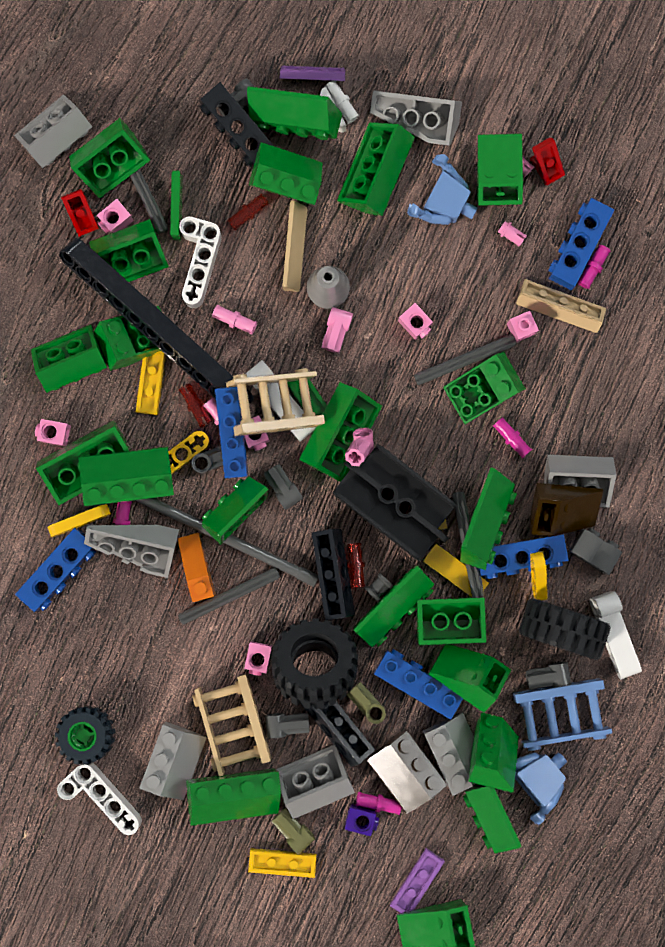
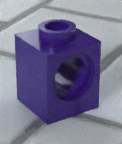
[344,804,379,836]

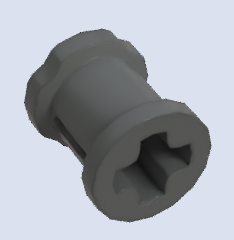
[365,573,394,602]

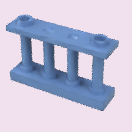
[512,678,612,751]

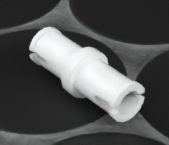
[324,81,359,124]

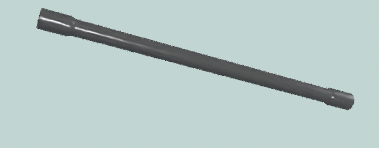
[134,498,319,587]

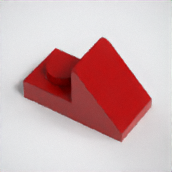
[530,137,565,186]
[61,189,99,236]

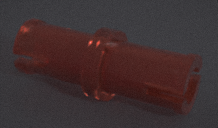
[227,193,269,231]
[179,383,212,428]
[347,543,365,588]

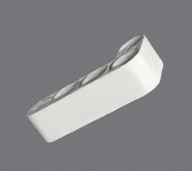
[179,217,222,308]
[245,360,316,442]
[589,591,642,680]
[57,762,142,835]

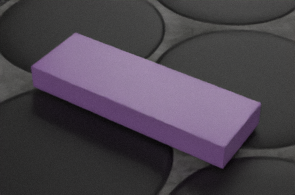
[280,66,345,81]
[390,848,445,913]

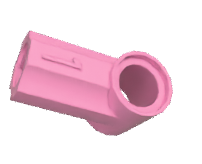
[321,307,353,353]
[345,428,374,466]

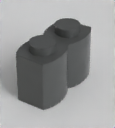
[568,528,623,575]

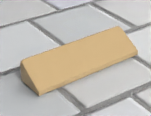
[283,200,307,292]
[516,279,606,333]

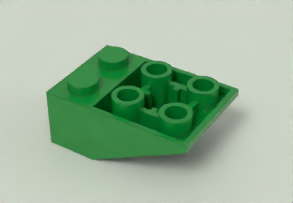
[477,133,523,205]
[94,306,161,371]
[443,352,526,424]
[429,644,511,713]
[396,899,475,947]

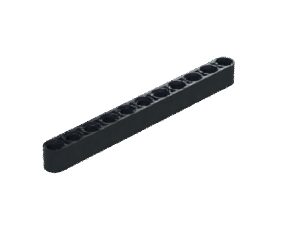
[59,238,254,405]

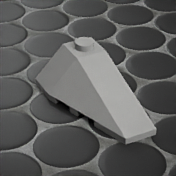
[370,90,462,146]
[84,525,179,578]

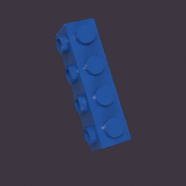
[373,649,463,719]

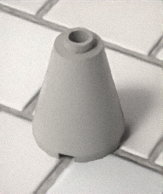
[307,266,350,309]

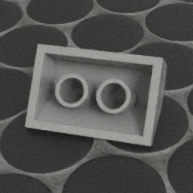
[14,94,92,168]
[544,455,617,508]
[423,712,477,796]
[139,721,207,800]
[276,745,355,819]

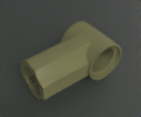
[347,681,386,724]
[271,807,316,854]

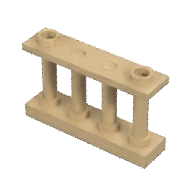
[226,368,325,436]
[192,673,272,776]

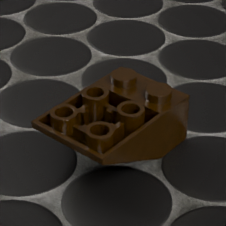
[530,483,604,536]

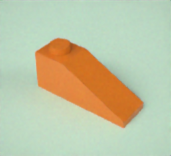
[177,532,216,603]

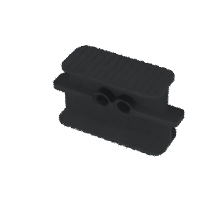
[333,444,457,561]

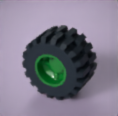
[55,706,115,765]

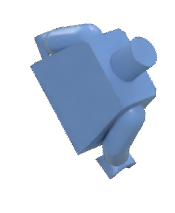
[407,154,478,225]
[515,752,567,824]

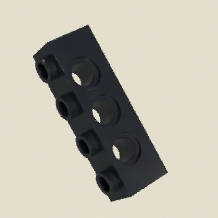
[199,82,273,168]
[311,529,355,620]
[301,702,375,767]

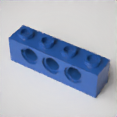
[548,198,615,290]
[215,387,248,478]
[15,528,96,612]
[479,535,569,579]

